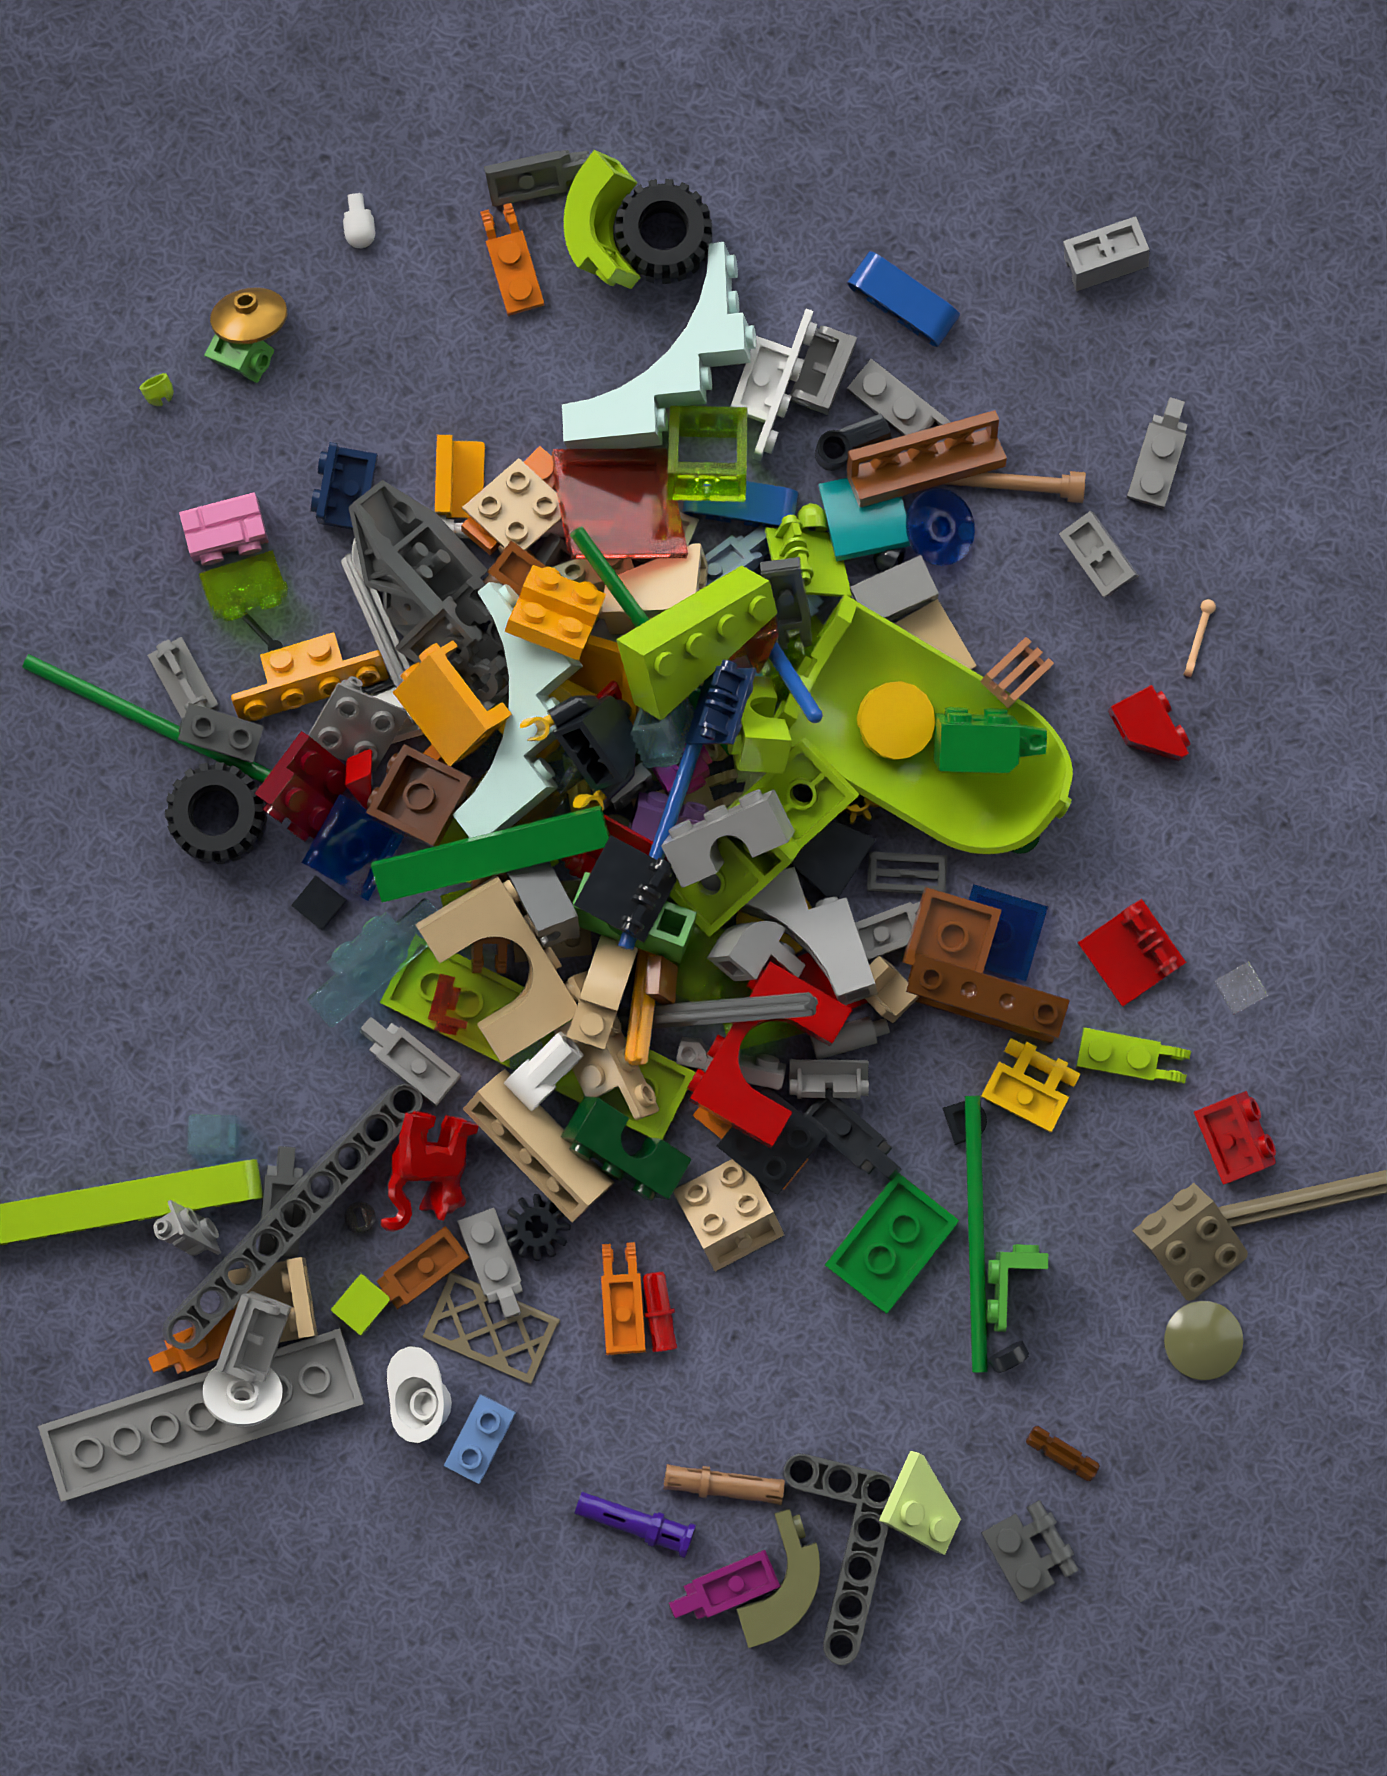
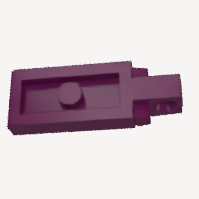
[668,1549,780,1619]

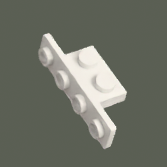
[730,309,817,461]

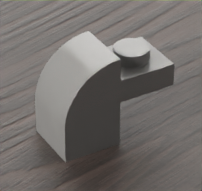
[707,921,805,981]

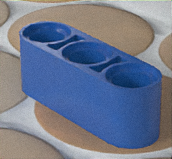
[847,251,960,347]
[682,473,799,528]

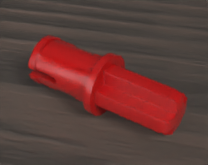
[643,1272,678,1352]

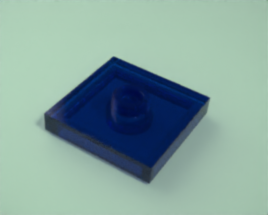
[301,794,404,901]
[968,884,1048,982]

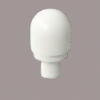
[343,193,375,249]

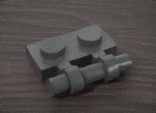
[981,1500,1079,1603]

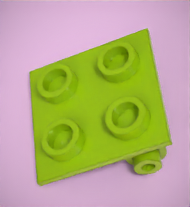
[765,515,852,598]

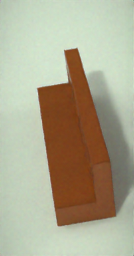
[847,410,1007,508]

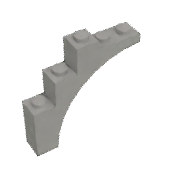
[666,867,878,1005]

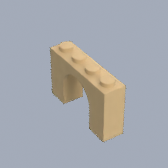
[415,875,577,1063]

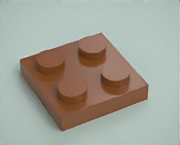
[902,887,1002,973]

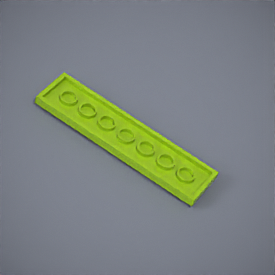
[380,933,696,1140]

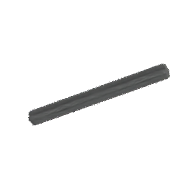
[617,992,818,1031]

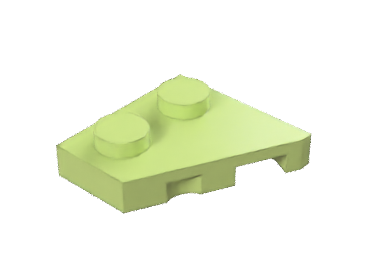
[879,1451,961,1555]

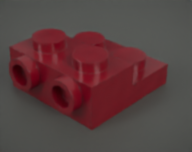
[255,731,347,843]

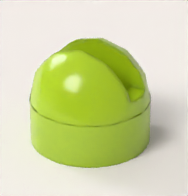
[139,373,174,406]
[797,503,828,532]

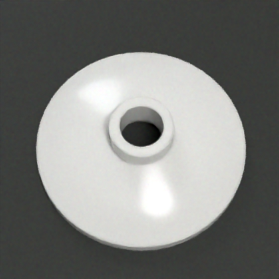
[203,1366,283,1427]

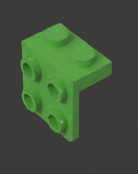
[987,1244,1048,1332]

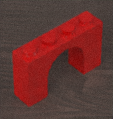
[687,961,852,1149]

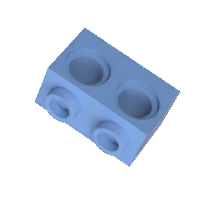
[444,1394,517,1484]

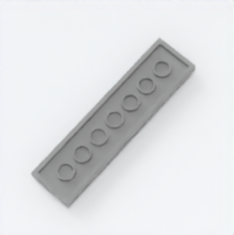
[38,1328,365,1502]

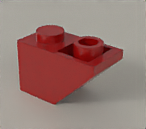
[1108,685,1191,761]

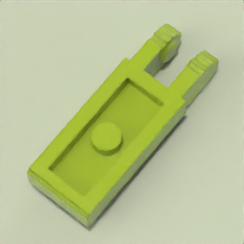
[1076,1028,1191,1084]

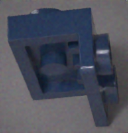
[311,442,378,530]

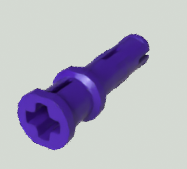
[574,1492,696,1558]

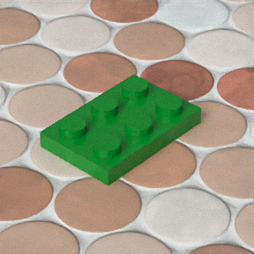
[824,1173,960,1314]

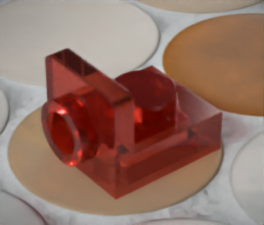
[428,973,469,1036]

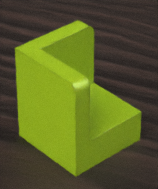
[331,1273,390,1336]

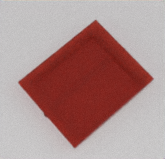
[552,448,688,559]

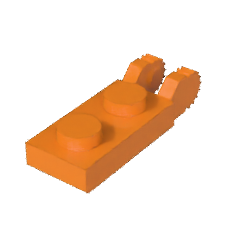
[480,203,545,316]
[601,1242,646,1355]

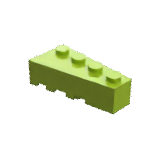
[616,565,777,720]

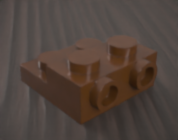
[366,744,474,847]

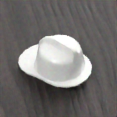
[387,1346,452,1443]

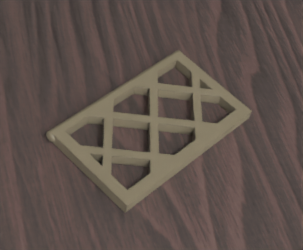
[423,1272,560,1384]

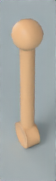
[1183,599,1216,677]

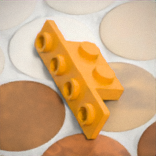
[231,632,389,722]

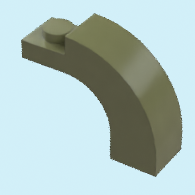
[737,1508,820,1648]

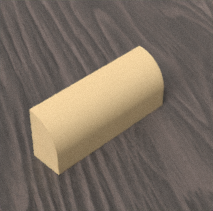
[463,1069,615,1223]

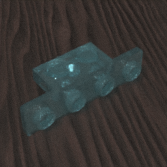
[307,898,438,1027]

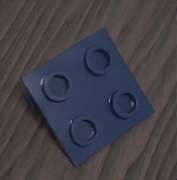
[685,660,757,744]

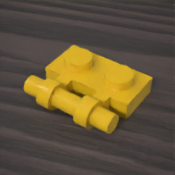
[981,1038,1081,1133]

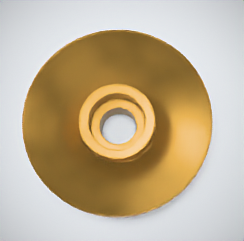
[210,288,288,344]

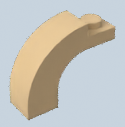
[567,935,638,1050]

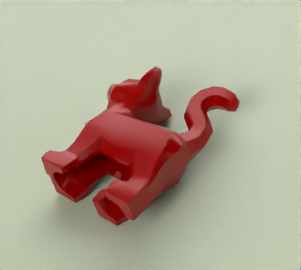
[381,1111,479,1232]

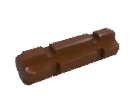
[1026,1426,1100,1481]

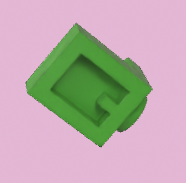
[204,334,274,383]

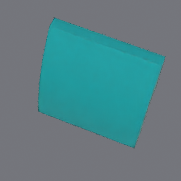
[818,478,912,562]

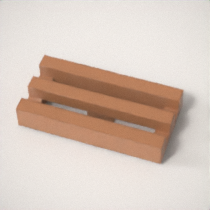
[980,637,1054,708]

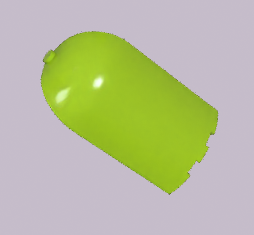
[773,594,1073,854]

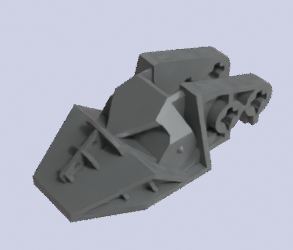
[349,480,509,701]

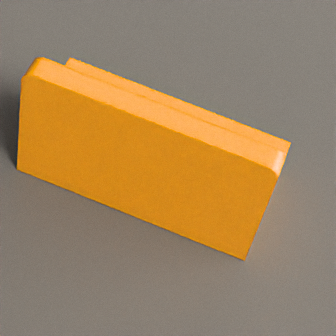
[435,435,485,518]

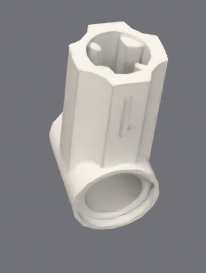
[504,1031,584,1112]

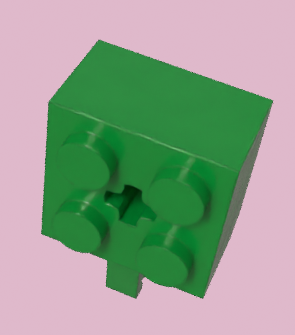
[933,707,1047,773]

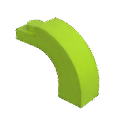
[564,150,641,289]

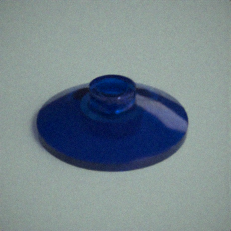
[906,488,975,566]

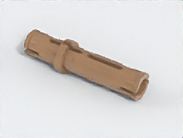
[663,1464,785,1505]

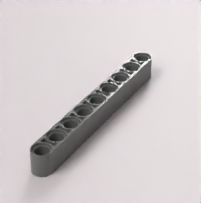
[162,1084,423,1350]

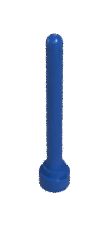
[754,625,823,723]

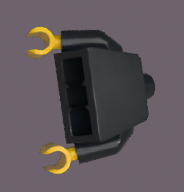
[520,695,641,811]

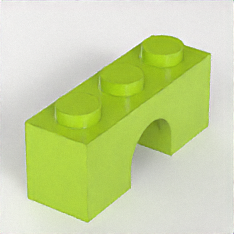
[728,676,792,774]

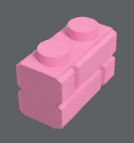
[179,492,269,565]

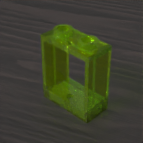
[667,406,748,502]

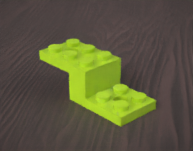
[669,737,859,937]

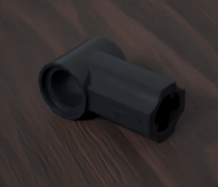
[814,413,892,471]

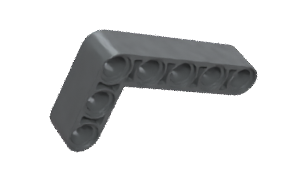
[783,1453,895,1665]

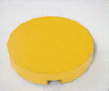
[857,681,935,760]

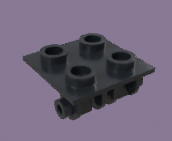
[574,835,677,943]
[716,1087,827,1196]

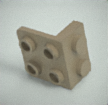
[1132,1183,1248,1301]

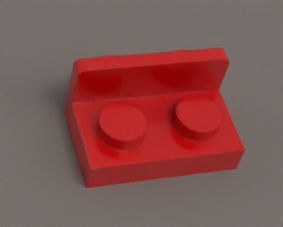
[1194,1091,1276,1185]

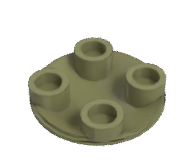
[1164,1301,1243,1380]

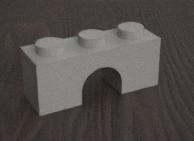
[661,789,795,888]

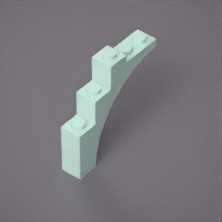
[562,242,756,454]
[453,582,583,838]

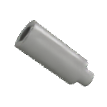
[810,1016,890,1060]

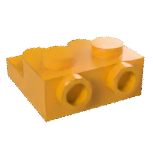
[504,565,606,661]

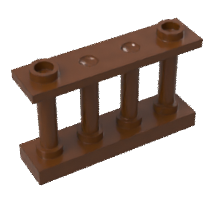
[906,953,1070,1044]

